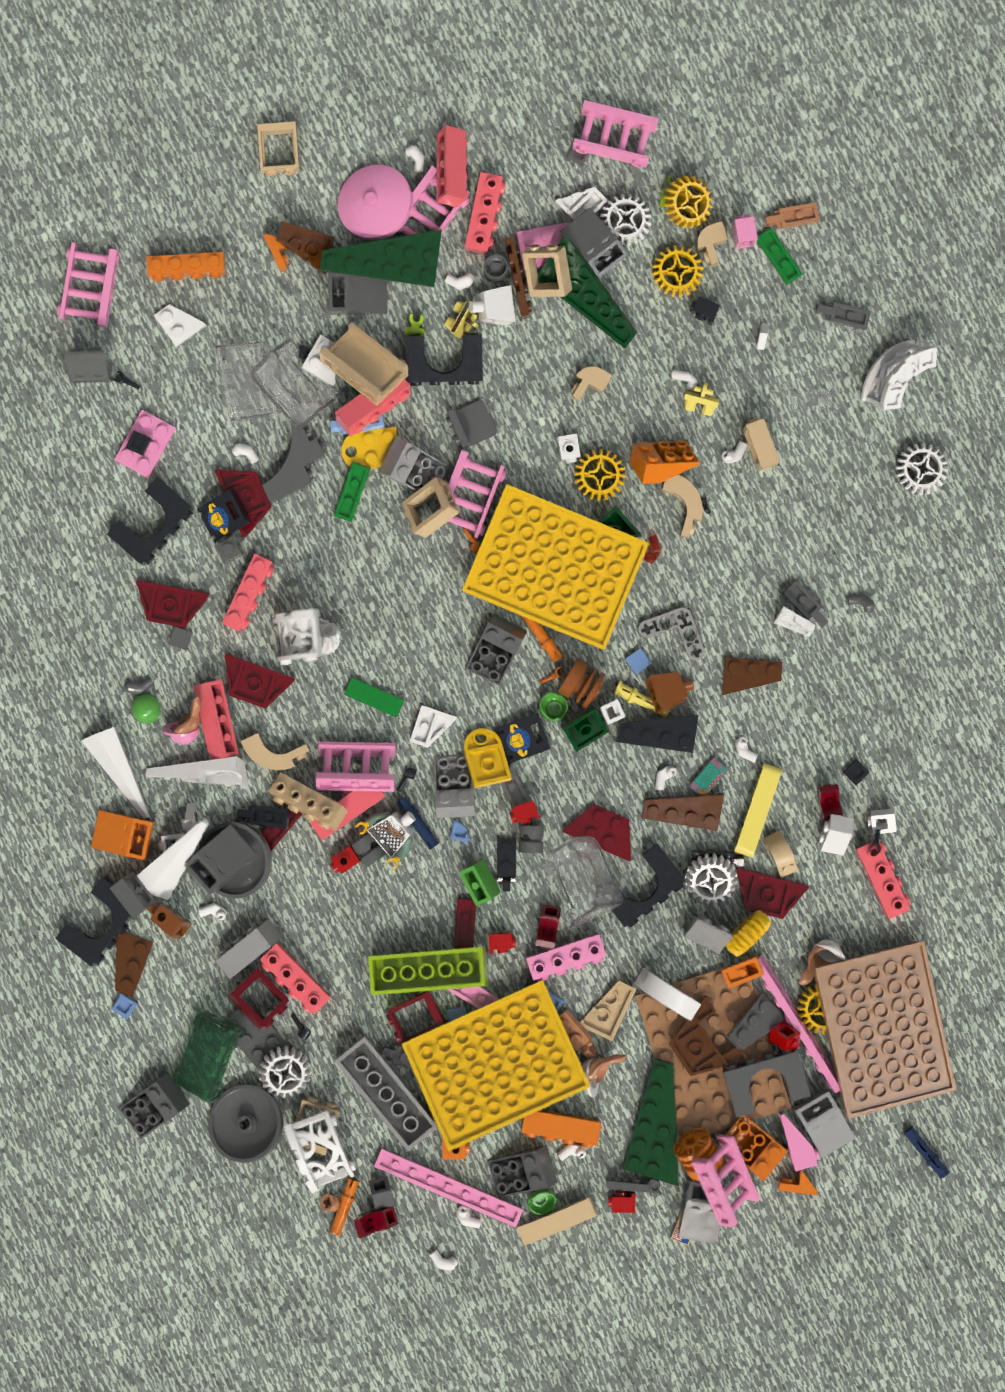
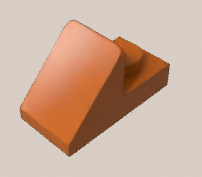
[263,234,289,273]
[721,956,764,988]
[777,1170,818,1195]

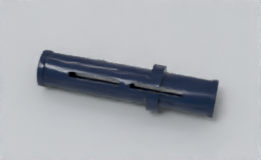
[397,796,439,850]
[903,1126,950,1179]

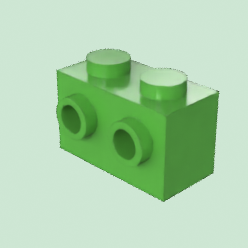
[459,859,501,907]

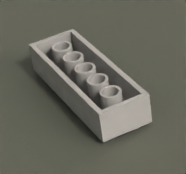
[335,1034,438,1151]

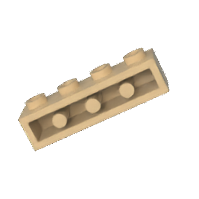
[268,773,348,831]

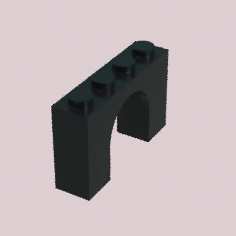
[405,333,483,386]
[106,477,194,566]
[596,843,686,928]
[55,877,135,967]

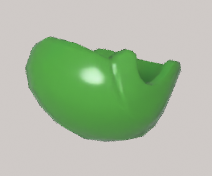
[539,691,568,722]
[131,693,161,724]
[527,1188,557,1215]

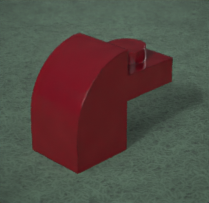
[817,784,843,826]
[535,904,561,949]
[353,1206,399,1239]

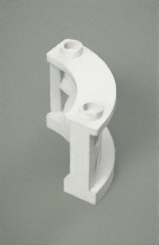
[861,340,937,410]
[272,609,323,665]
[284,1110,356,1193]

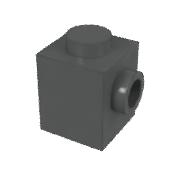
[216,536,243,564]
[369,1176,394,1210]

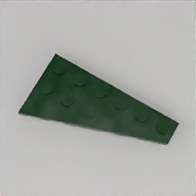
[320,230,442,288]
[537,234,637,349]
[623,1058,679,1186]

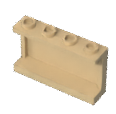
[319,322,408,406]

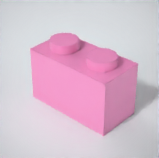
[732,215,758,249]

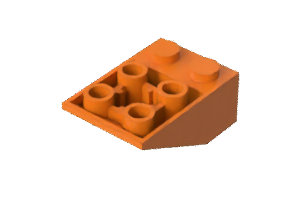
[629,440,700,484]
[91,810,155,860]
[719,1115,788,1181]

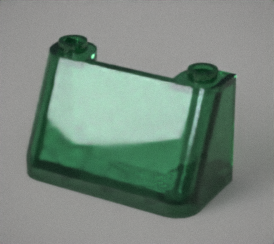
[173,1011,246,1104]

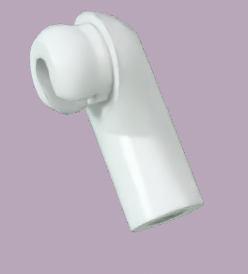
[405,145,425,172]
[445,273,474,290]
[672,369,698,391]
[721,441,748,464]
[232,443,260,464]
[735,737,758,763]
[655,765,677,790]
[198,903,227,921]
[557,1144,586,1161]
[456,1206,481,1229]
[429,1249,458,1271]

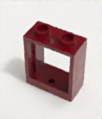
[227,967,290,1030]
[386,991,445,1043]

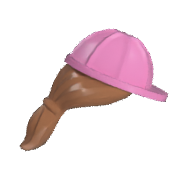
[162,696,201,745]

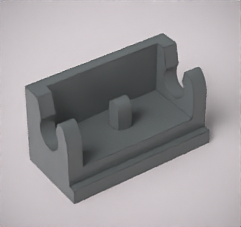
[110,871,156,919]

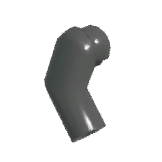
[847,594,875,613]
[124,678,153,695]

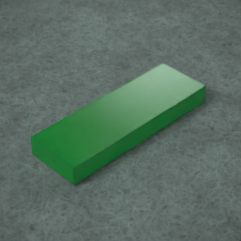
[757,227,803,286]
[334,462,371,522]
[344,677,404,718]

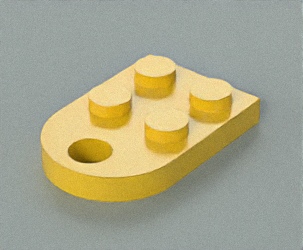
[341,427,398,469]
[463,728,512,788]

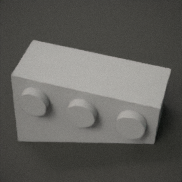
[216,919,283,979]

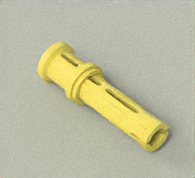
[613,680,670,718]

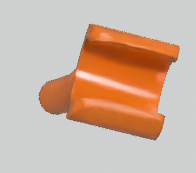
[463,528,481,554]
[540,667,566,685]

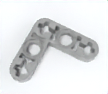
[638,607,705,661]

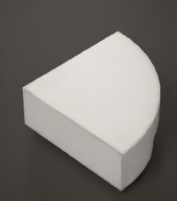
[757,323,769,350]

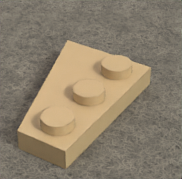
[579,981,637,1041]

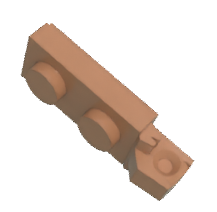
[764,202,820,229]
[559,1009,597,1060]

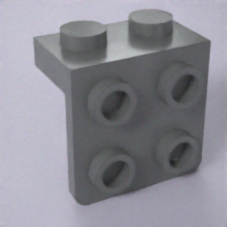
[446,400,497,449]

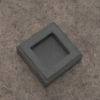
[168,626,193,651]

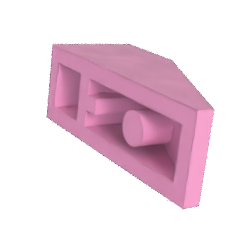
[779,1112,819,1171]

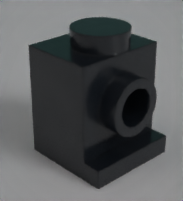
[689,297,720,326]

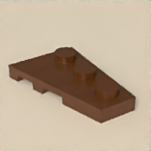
[276,221,334,274]
[722,657,783,695]
[115,932,154,997]

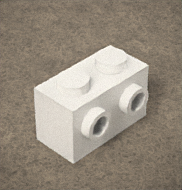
[819,814,854,856]

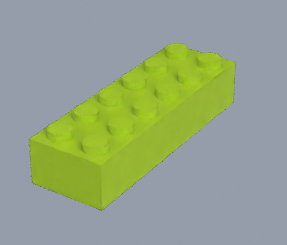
[368,947,489,995]

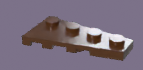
[505,237,532,319]
[642,793,724,831]

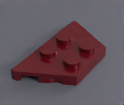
[214,469,272,539]
[136,580,210,628]
[224,654,295,709]
[562,804,631,862]
[736,868,809,919]

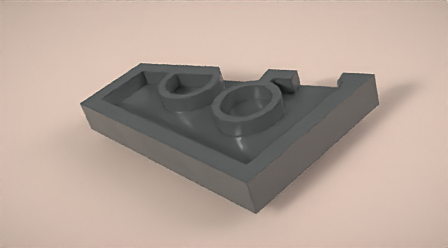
[726,993,786,1050]

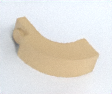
[661,475,703,538]
[240,733,310,770]

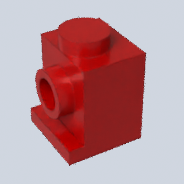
[509,800,539,824]
[330,845,360,874]
[488,932,516,954]
[768,1021,801,1052]
[608,1191,636,1213]

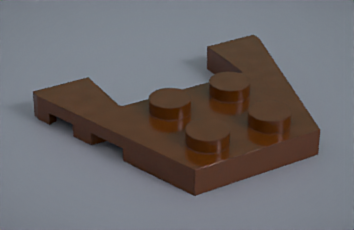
[669,996,748,1076]

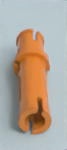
[521,616,563,663]
[329,1177,360,1236]

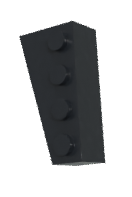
[616,715,699,753]

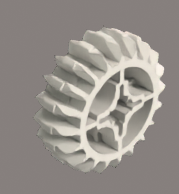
[600,194,651,246]
[896,443,948,495]
[288,618,341,655]
[685,853,737,904]
[259,1046,311,1098]

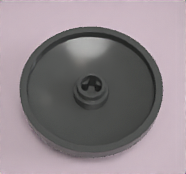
[199,821,272,898]
[208,1085,283,1163]

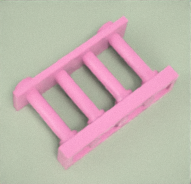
[573,100,659,168]
[393,166,471,236]
[57,242,120,328]
[439,450,507,539]
[316,741,396,792]
[692,1134,760,1228]

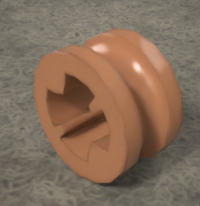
[320,1194,340,1212]

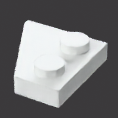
[555,187,608,220]
[154,304,206,347]
[301,334,335,387]
[774,607,815,637]
[409,705,457,748]
[182,803,200,854]

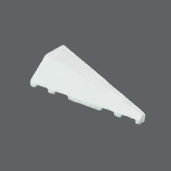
[82,727,150,819]
[146,756,248,789]
[137,819,209,900]

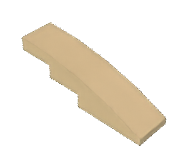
[517,1197,598,1245]

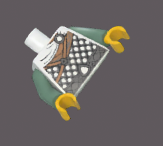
[355,811,416,871]

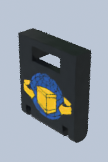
[197,488,252,544]
[495,713,551,764]

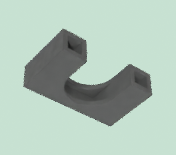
[722,1049,811,1118]

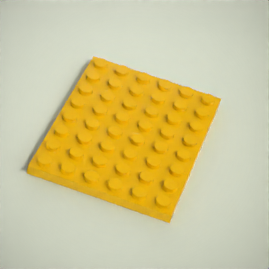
[462,484,649,651]
[402,980,591,1151]

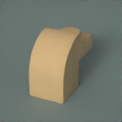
[696,221,728,267]
[571,366,612,402]
[763,830,798,878]

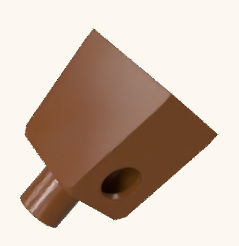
[645,672,694,715]
[146,902,192,939]

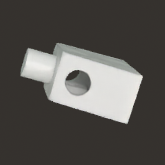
[469,285,515,325]

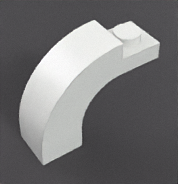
[634,968,701,1021]

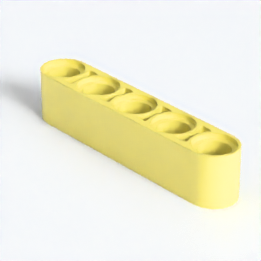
[734,763,782,858]

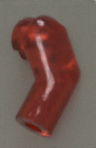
[644,535,662,563]

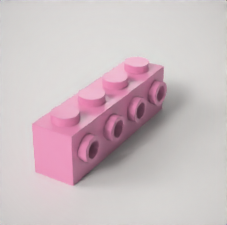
[526,933,606,982]

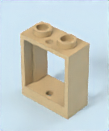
[257,121,300,176]
[522,244,572,297]
[742,417,780,472]
[402,477,460,538]
[289,1096,340,1156]

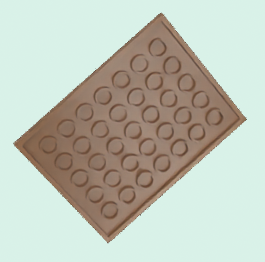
[813,940,957,1119]
[635,963,791,1137]

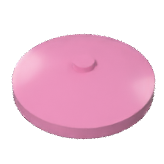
[338,164,413,240]

